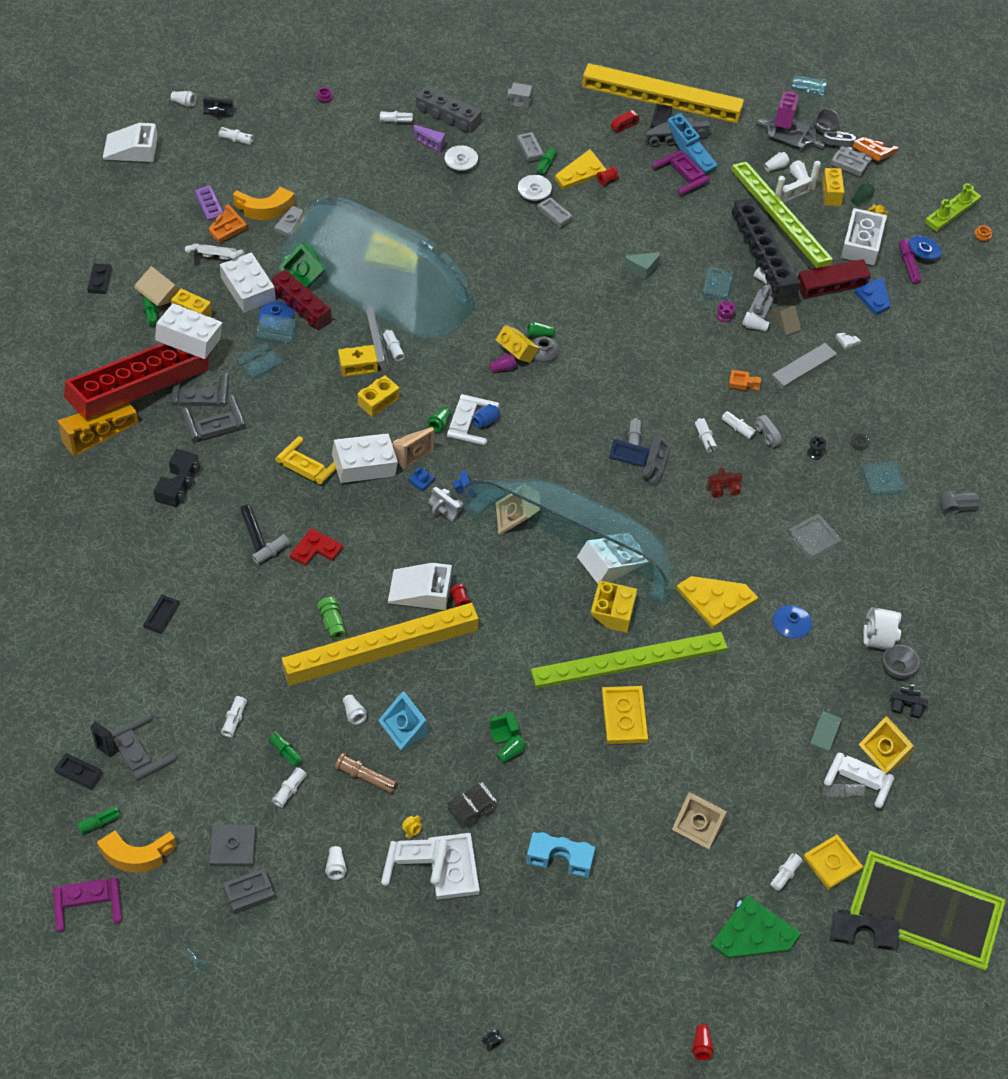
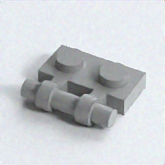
[831,146,872,177]

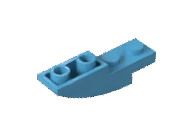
[667,113,718,174]

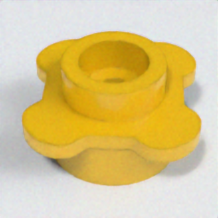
[402,816,423,839]

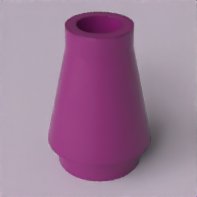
[489,353,517,373]

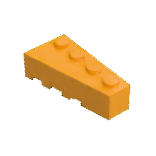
[57,402,139,457]

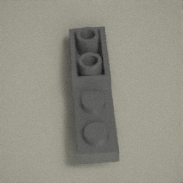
[645,118,710,146]

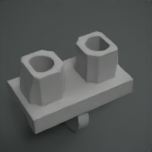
[428,487,464,522]

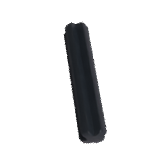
[241,504,265,552]

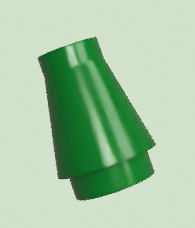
[527,321,554,339]
[428,407,451,432]
[496,734,527,763]

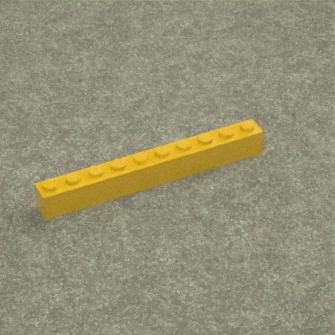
[582,63,744,123]
[282,603,479,686]

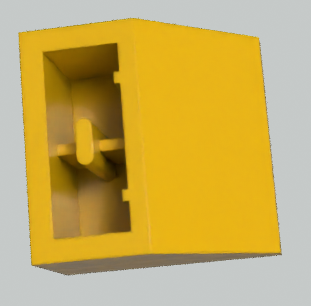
[591,580,637,633]

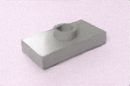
[517,132,544,162]
[538,197,573,228]
[274,206,307,237]

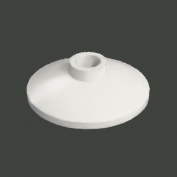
[445,146,478,171]
[518,175,552,201]

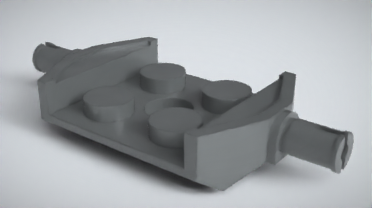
[756,115,826,153]

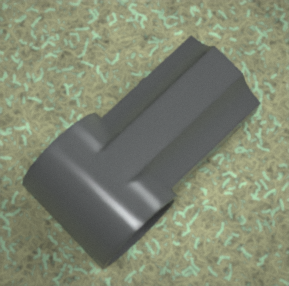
[939,491,980,515]

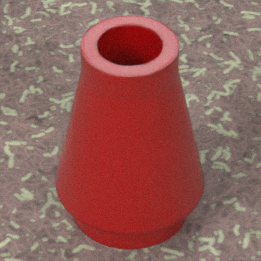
[692,1025,714,1061]

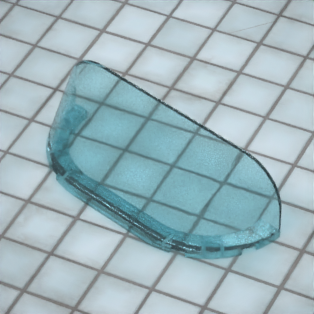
[280,196,475,338]
[463,478,673,606]

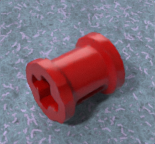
[597,166,619,186]
[449,584,472,607]

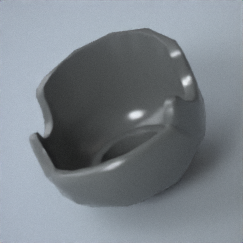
[813,108,840,134]

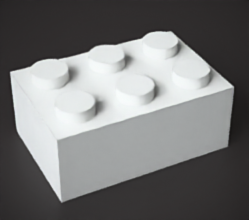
[841,208,887,265]
[220,252,276,313]
[155,304,222,359]
[332,434,398,483]

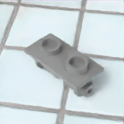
[749,284,776,319]

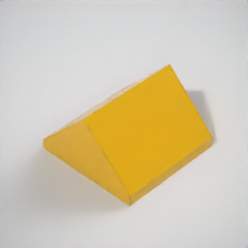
[859,716,914,774]

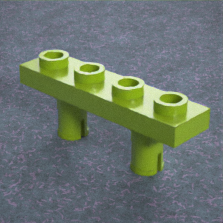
[925,183,982,232]

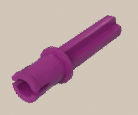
[898,239,922,284]

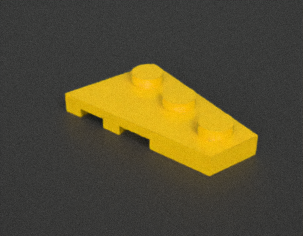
[555,149,606,190]

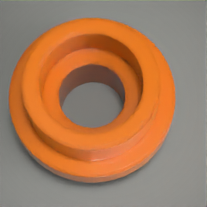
[974,225,992,241]

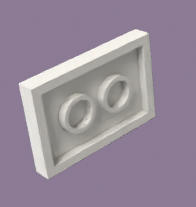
[428,833,479,900]

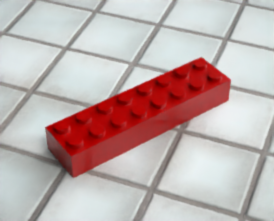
[64,343,210,420]

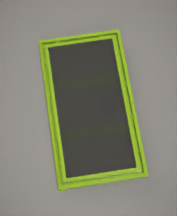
[850,851,1006,971]

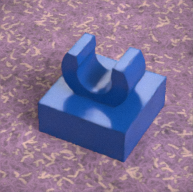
[408,467,435,492]
[453,470,476,496]

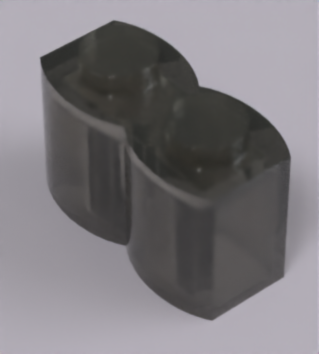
[448,782,497,829]

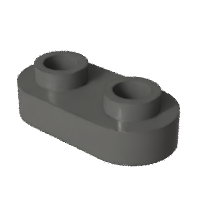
[822,131,856,147]

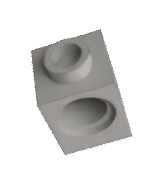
[507,83,532,108]

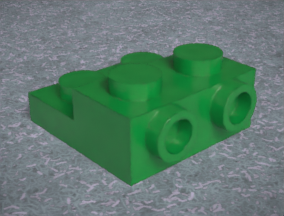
[279,243,326,289]

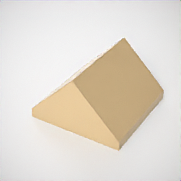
[134,266,180,306]
[672,792,727,849]

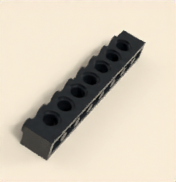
[731,198,800,300]

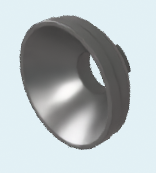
[532,336,559,364]
[882,645,919,679]

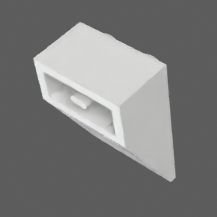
[103,123,158,162]
[577,535,649,584]
[388,563,452,610]

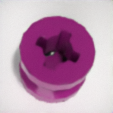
[716,301,735,323]

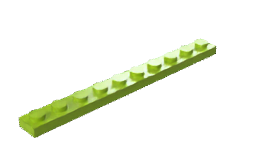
[731,162,833,268]
[531,632,727,689]

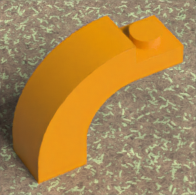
[233,187,295,220]
[97,831,177,873]

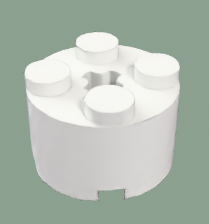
[863,608,901,650]

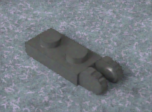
[642,435,670,485]

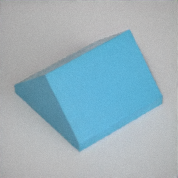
[378,692,427,750]

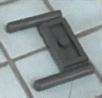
[171,373,229,406]
[181,395,246,441]
[111,713,177,780]

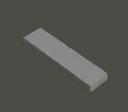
[366,307,390,372]
[771,343,837,389]

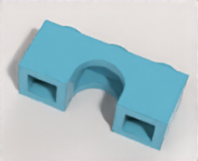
[526,832,595,878]

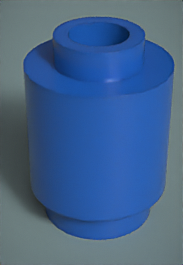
[472,404,500,429]

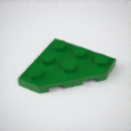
[710,895,801,959]

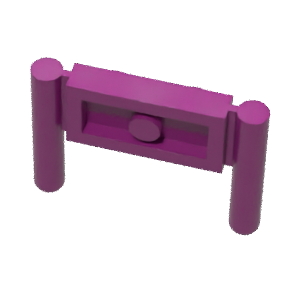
[652,150,710,195]
[53,878,122,933]

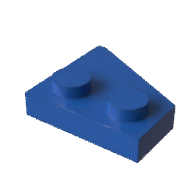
[855,277,891,316]

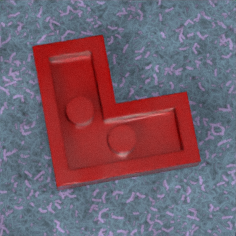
[290,528,343,567]

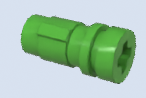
[317,597,346,640]

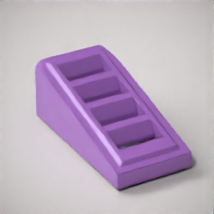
[413,125,445,153]
[195,185,223,221]

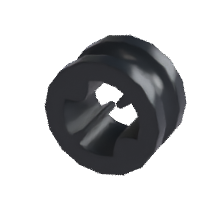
[482,1029,505,1051]

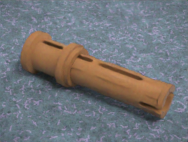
[335,753,397,794]

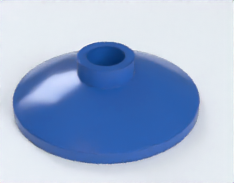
[909,236,941,260]
[258,301,294,329]
[773,605,812,639]

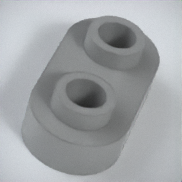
[755,415,782,448]

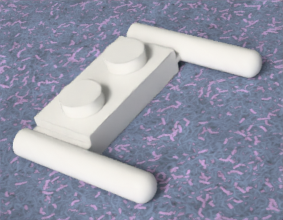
[775,161,821,203]
[185,244,244,259]
[447,394,500,445]
[824,753,894,808]
[381,839,448,886]

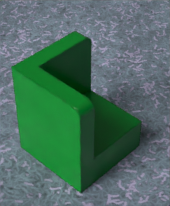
[489,712,519,744]

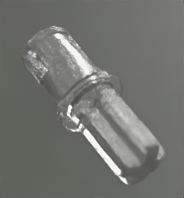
[823,782,865,798]

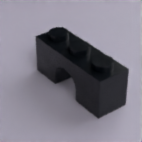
[153,448,200,508]
[830,909,900,951]

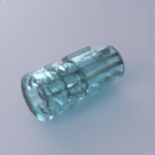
[793,75,827,95]

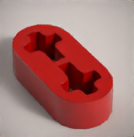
[611,110,640,134]

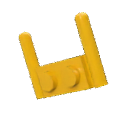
[275,436,336,484]

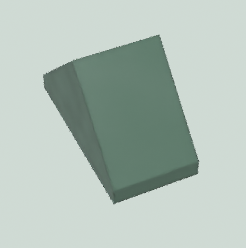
[624,252,660,280]
[810,711,842,752]

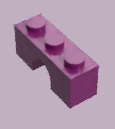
[774,91,799,129]

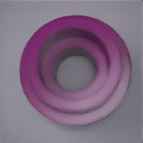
[317,87,333,102]

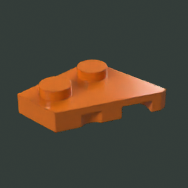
[853,137,898,161]
[209,204,247,244]

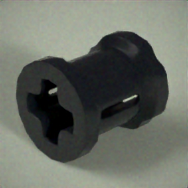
[807,436,826,460]

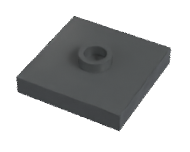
[210,824,256,867]

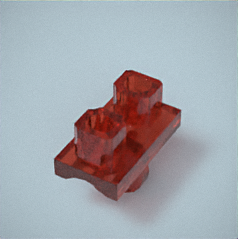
[706,468,742,498]

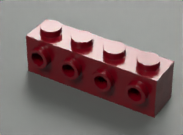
[798,259,871,299]
[271,270,332,331]

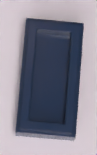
[609,439,650,467]

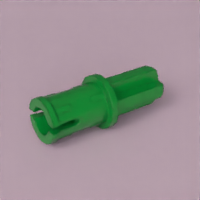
[536,147,557,175]
[143,296,158,326]
[269,732,302,767]
[77,807,120,835]

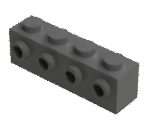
[416,86,482,133]

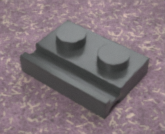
[223,868,275,913]

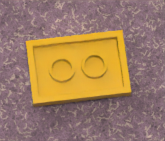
[601,686,648,744]

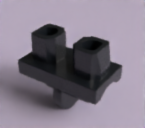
[203,97,233,117]
[889,683,929,718]

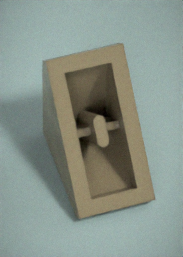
[769,305,801,336]

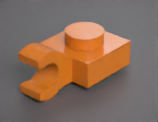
[729,370,761,391]

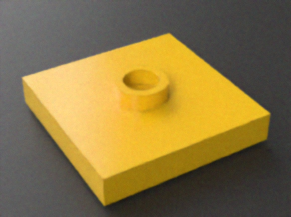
[803,835,863,890]

